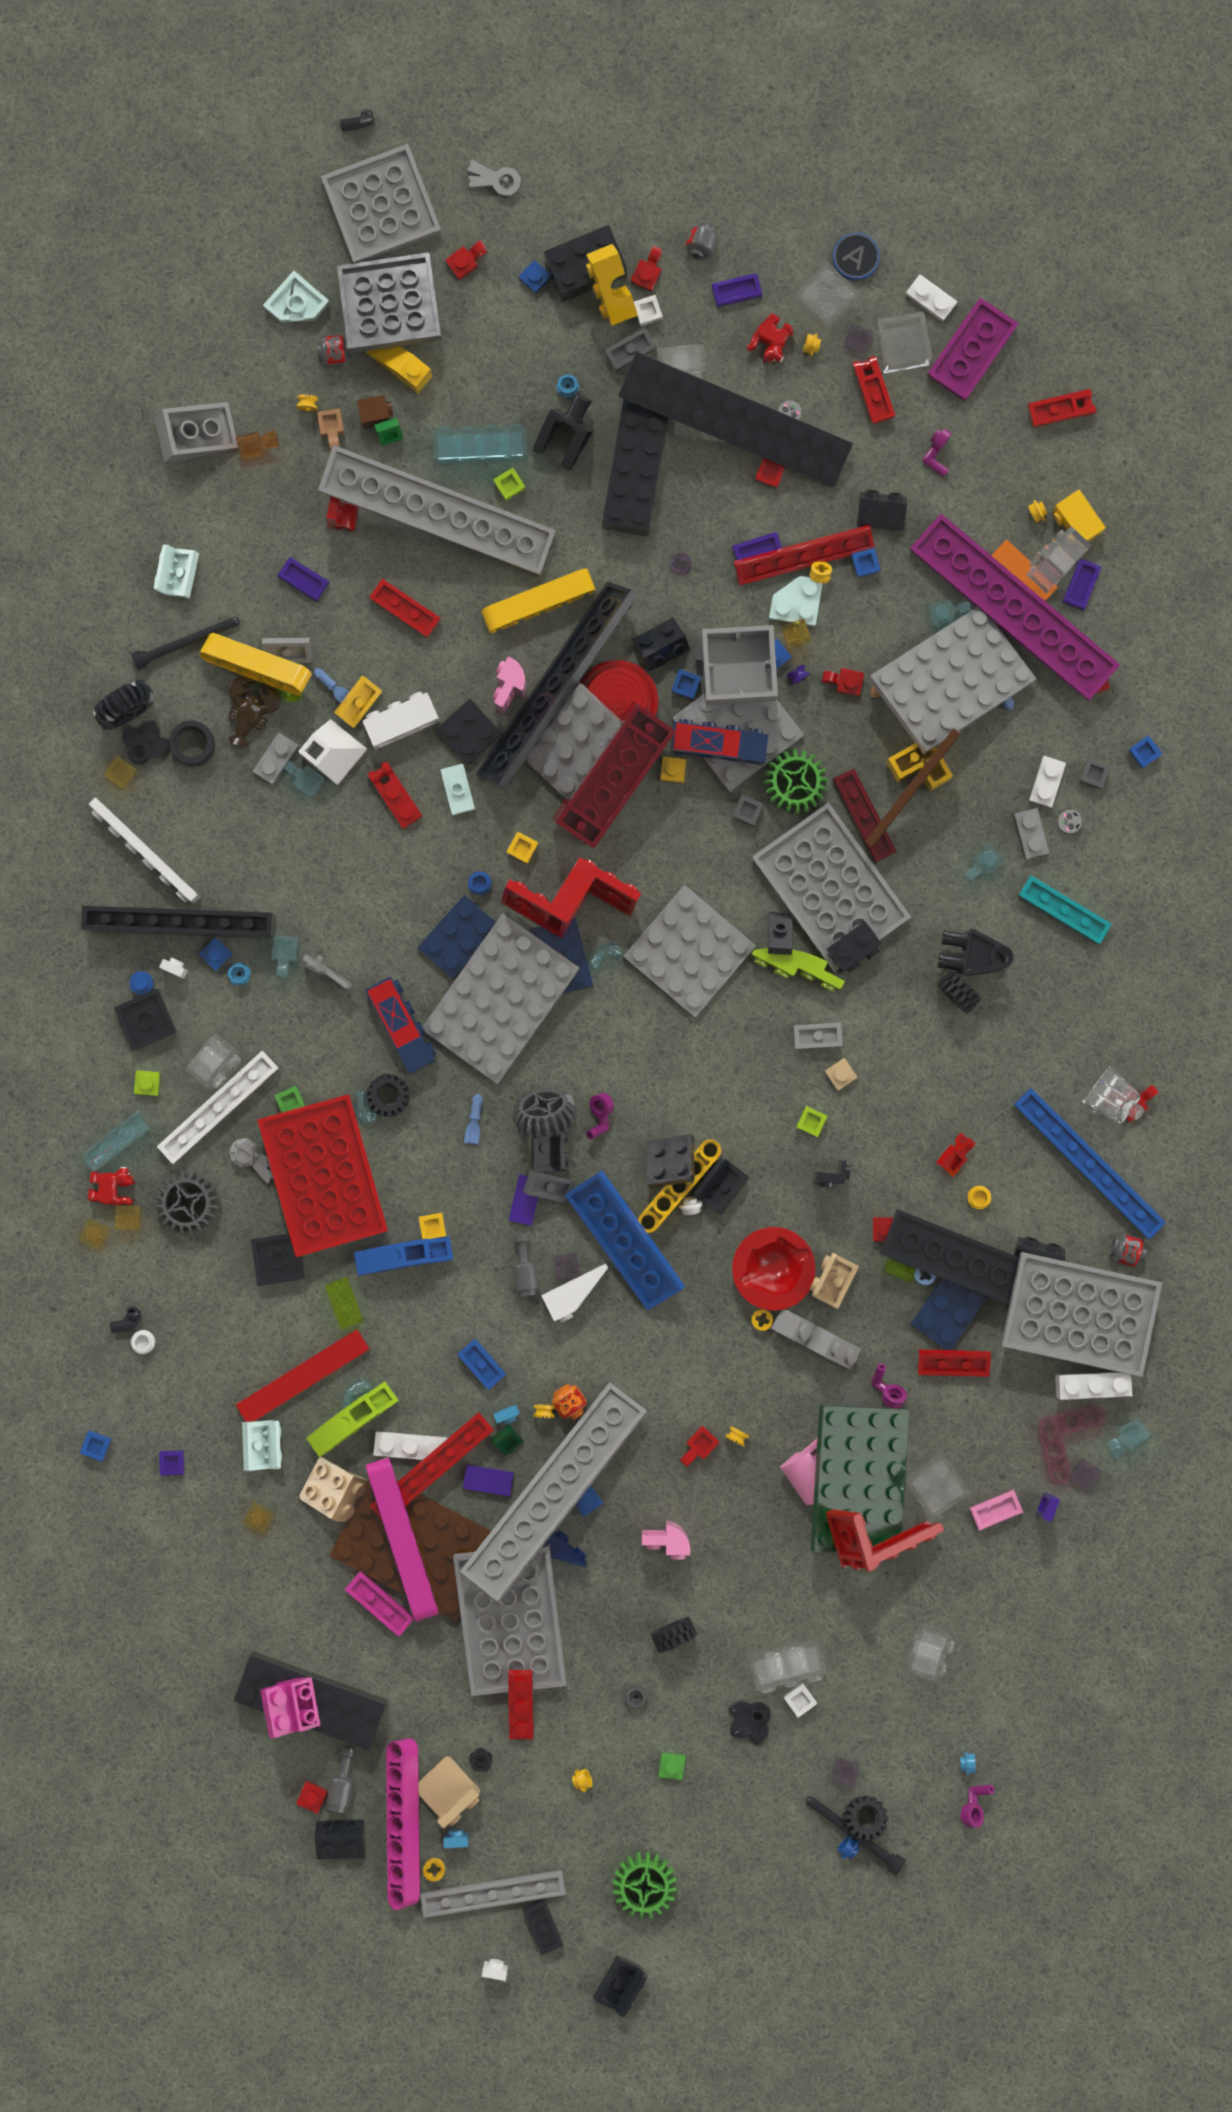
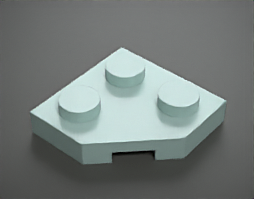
[263,271,330,323]
[769,576,822,627]

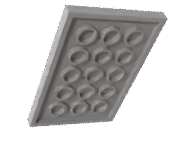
[869,607,1036,754]
[752,802,911,972]
[423,913,580,1084]
[1001,1252,1162,1377]
[453,1544,567,1696]

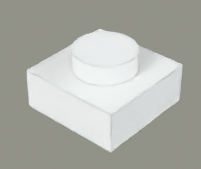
[634,295,663,327]
[159,958,188,979]
[783,1683,817,1717]
[482,1959,508,1981]

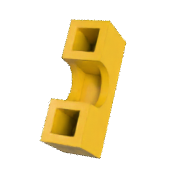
[586,244,638,326]

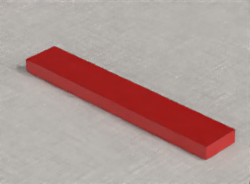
[733,525,875,586]
[236,1329,370,1422]
[370,1412,494,1522]

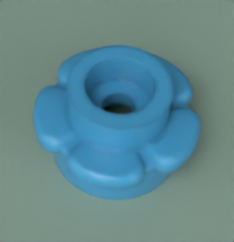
[556,375,579,398]
[227,962,251,986]
[960,1752,976,1776]

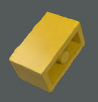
[1053,490,1106,548]

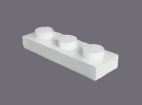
[374,1431,447,1460]

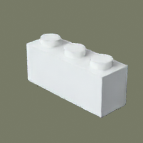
[362,692,440,750]
[1055,1371,1132,1400]

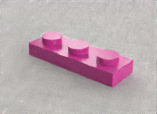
[345,1571,414,1637]

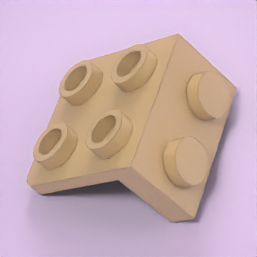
[810,1253,859,1309]
[300,1457,368,1523]
[418,1756,480,1829]

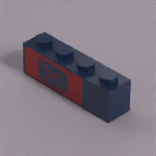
[670,719,769,765]
[365,977,437,1074]

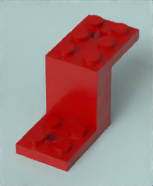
[500,857,641,938]

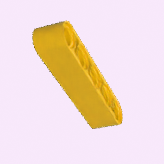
[481,568,596,633]
[199,633,312,695]
[638,1139,721,1233]

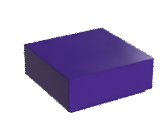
[159,1450,185,1476]

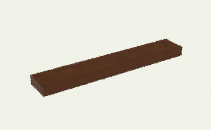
[865,727,961,847]

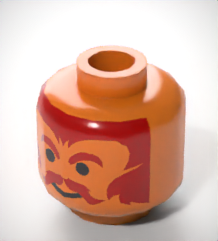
[551,1383,587,1420]

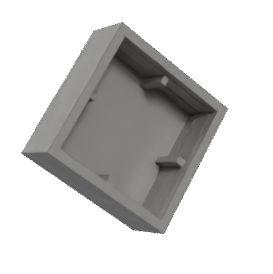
[701,625,778,705]

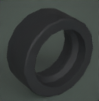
[169,720,215,767]

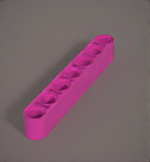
[366,1457,439,1622]
[386,1738,420,1910]

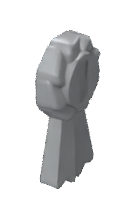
[467,160,521,197]
[302,954,352,990]
[229,1138,273,1183]

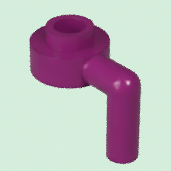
[923,428,953,478]
[586,1092,614,1140]
[871,1363,907,1409]
[960,1785,994,1828]

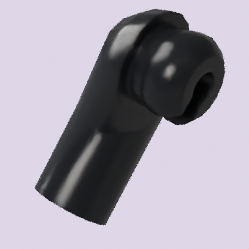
[340,109,374,132]
[110,1306,142,1333]

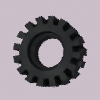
[937,970,981,1014]
[366,1074,410,1117]
[651,1617,698,1653]
[842,1795,889,1841]

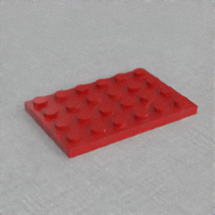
[257,1094,388,1257]

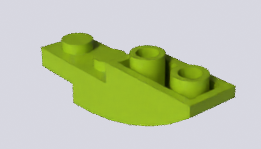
[751,948,845,992]
[306,1381,399,1458]

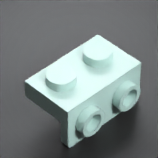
[154,545,199,599]
[242,1420,282,1471]

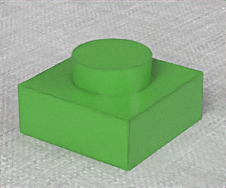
[274,1086,306,1112]
[658,1752,686,1780]

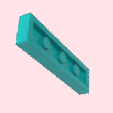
[1018,875,1112,945]

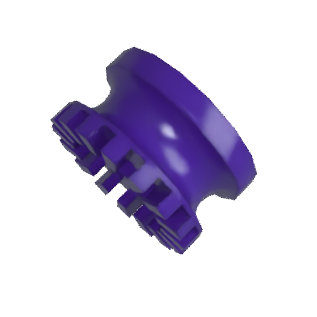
[786,664,810,686]

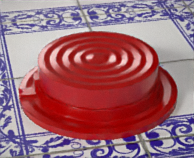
[581,660,659,719]
[732,1227,816,1310]

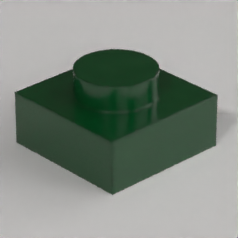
[491,1424,524,1456]

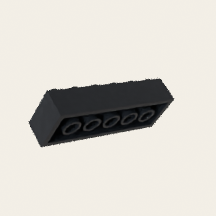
[602,399,669,536]
[234,1651,388,1750]

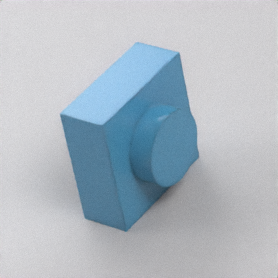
[494,1404,520,1425]
[443,1829,469,1848]

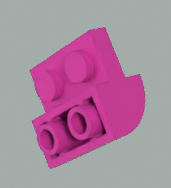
[260,1677,320,1738]

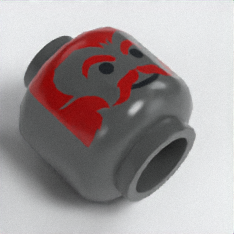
[685,223,719,261]
[317,335,352,368]
[1109,1234,1147,1268]

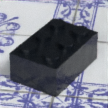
[544,225,627,302]

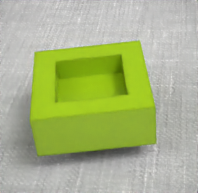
[493,468,526,501]
[134,1070,161,1096]
[796,1106,828,1137]

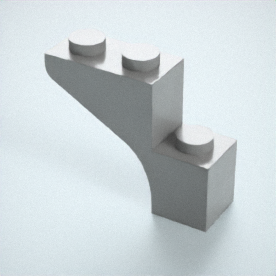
[771,1309,861,1370]

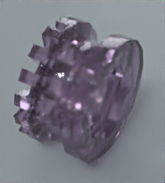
[670,552,692,575]

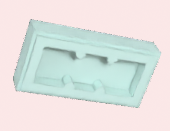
[440,764,475,816]

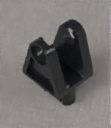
[532,394,595,471]
[937,929,1014,977]

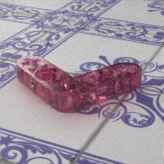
[1037,1405,1106,1485]

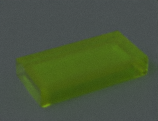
[325,1277,364,1330]

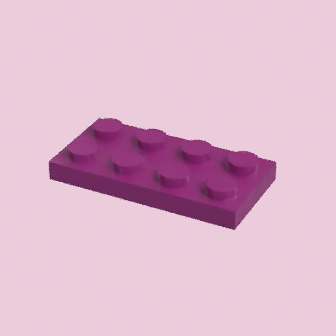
[926,297,1019,402]

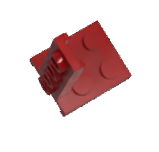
[826,1509,944,1572]

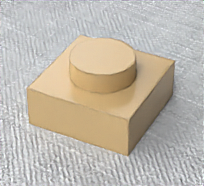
[824,1058,858,1091]

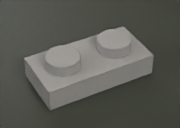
[262,638,311,663]
[253,732,299,785]
[1014,808,1049,860]
[793,1022,843,1050]

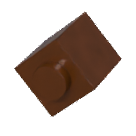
[357,395,394,429]

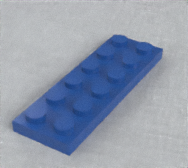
[565,1170,685,1311]

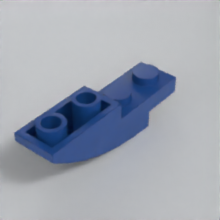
[354,1236,453,1276]

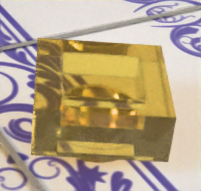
[782,619,811,650]
[104,756,138,789]
[115,1206,141,1230]
[78,1218,111,1250]
[242,1501,275,1534]

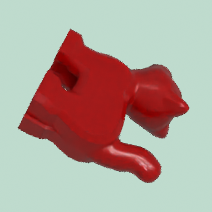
[746,313,794,364]
[88,1167,135,1206]

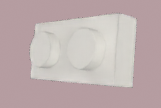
[905,274,957,322]
[1029,756,1066,808]

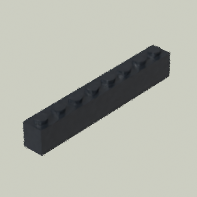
[81,906,276,939]

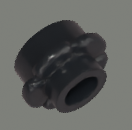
[469,1748,493,1772]

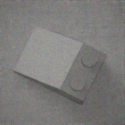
[154,402,239,463]

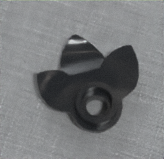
[123,720,169,765]
[729,1701,771,1745]

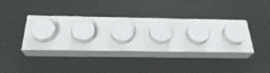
[89,798,200,904]
[157,1051,279,1164]

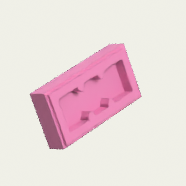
[969,1490,1023,1531]

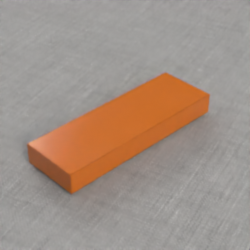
[991,539,1058,601]

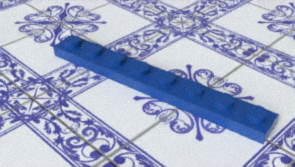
[1013,1088,1166,1240]

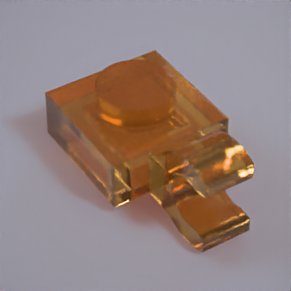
[236,431,279,462]

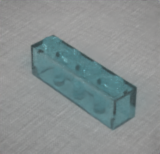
[432,423,528,464]

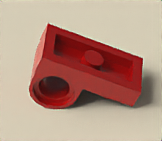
[326,497,359,532]

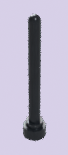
[131,617,240,671]
[806,1796,906,1876]

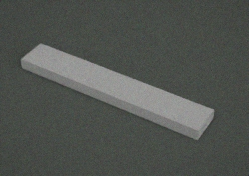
[420,1870,566,1918]

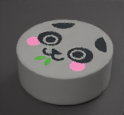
[778,400,802,420]
[1057,810,1082,834]

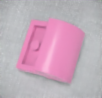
[493,656,526,714]
[780,1438,817,1505]
[642,1521,690,1560]

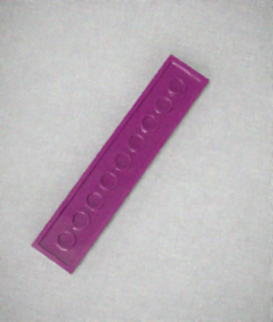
[910,514,1120,702]

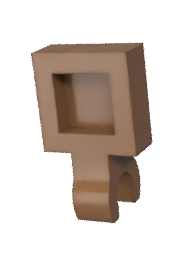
[317,408,345,450]

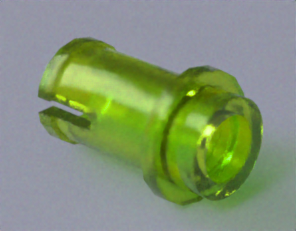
[884,1258,916,1283]

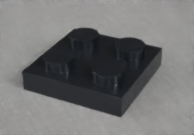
[436,699,502,765]
[114,988,177,1051]
[647,1134,695,1188]
[251,1233,306,1286]

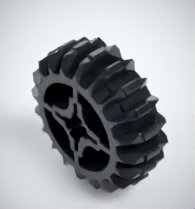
[93,680,155,730]

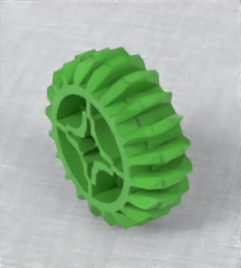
[764,749,828,814]
[612,1852,677,1919]

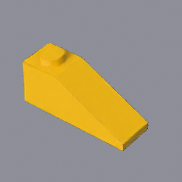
[364,346,432,394]

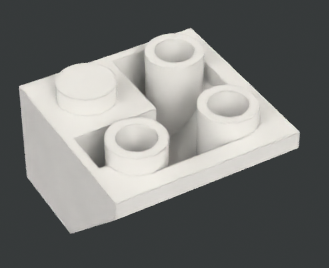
[298,719,367,785]

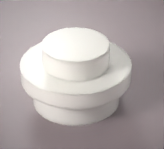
[678,1196,702,1215]
[131,1330,155,1354]

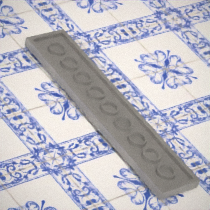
[317,445,556,575]
[460,1382,648,1603]

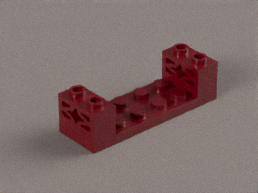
[552,701,676,849]

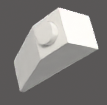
[542,1264,608,1323]

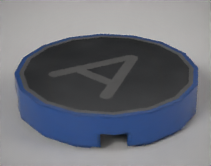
[833,233,879,281]

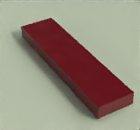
[833,768,897,863]

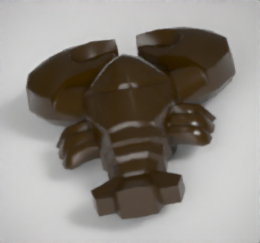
[228,676,281,748]

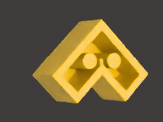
[886,743,953,792]

